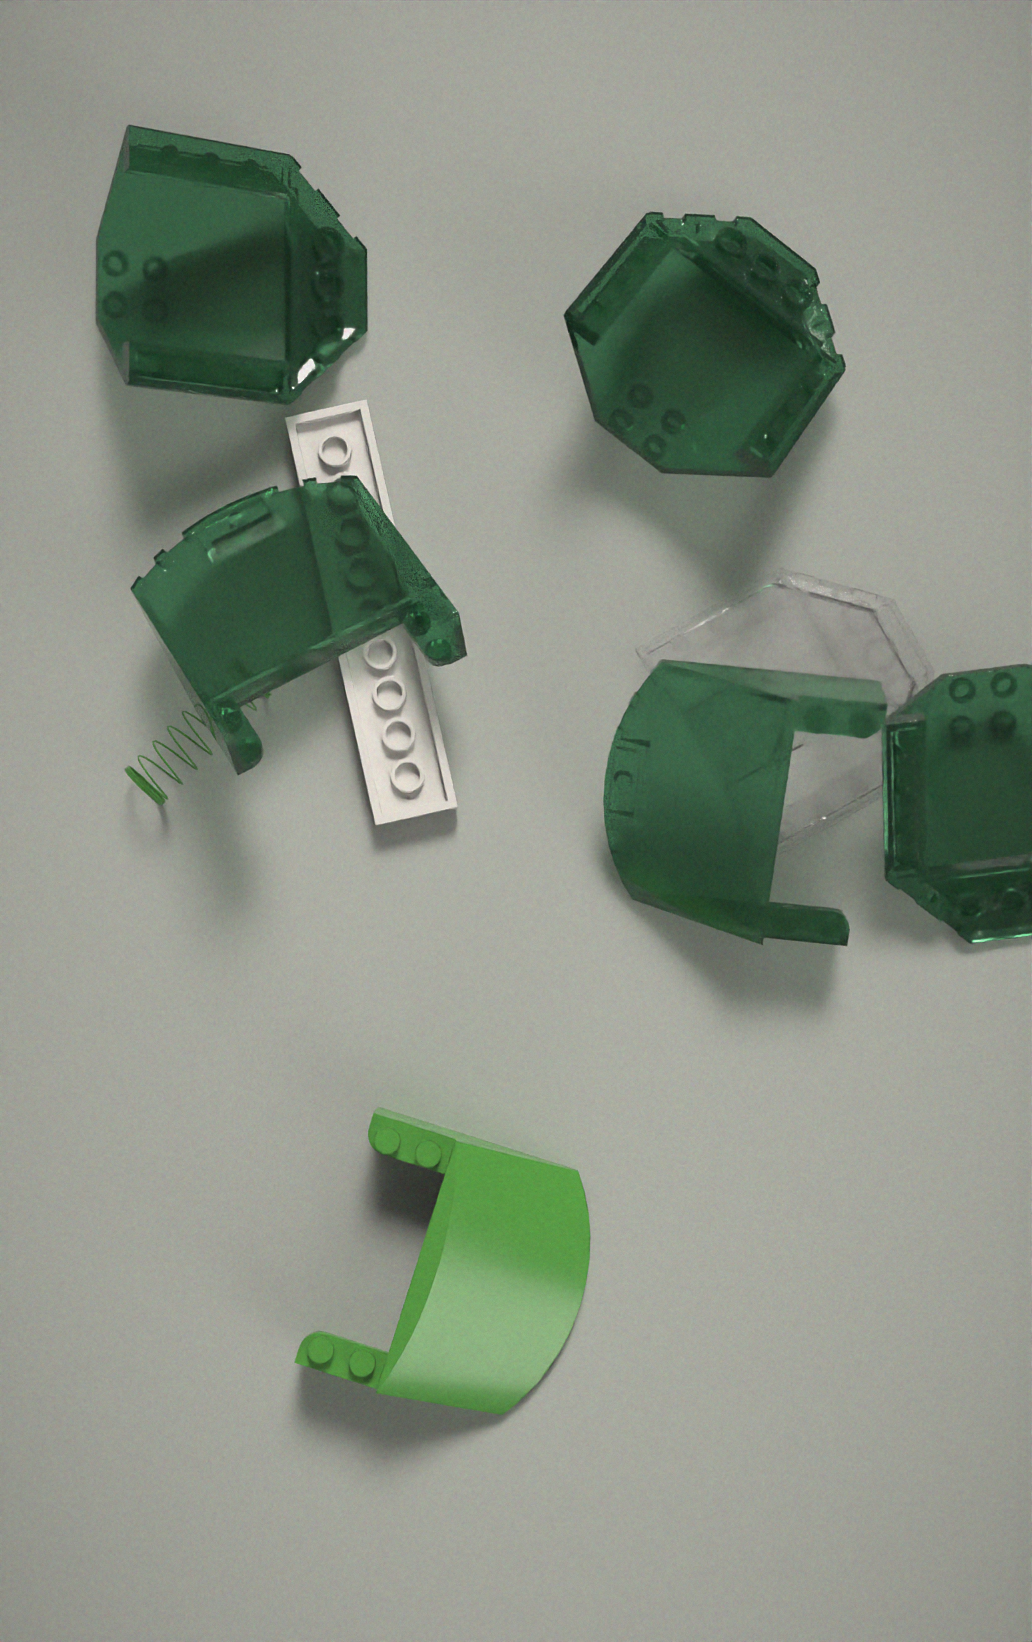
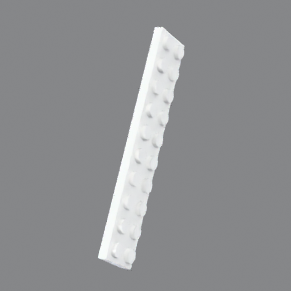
[285,399,458,826]

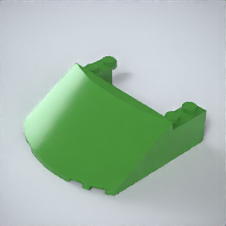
[294,1107,591,1415]

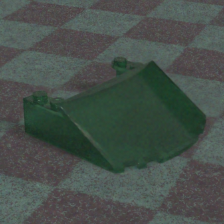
[130,475,467,775]
[603,659,888,946]

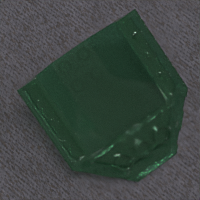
[95,125,368,405]
[563,211,846,478]
[881,663,1032,944]

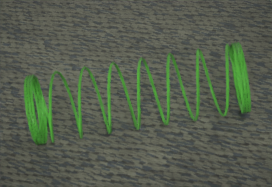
[124,659,272,806]

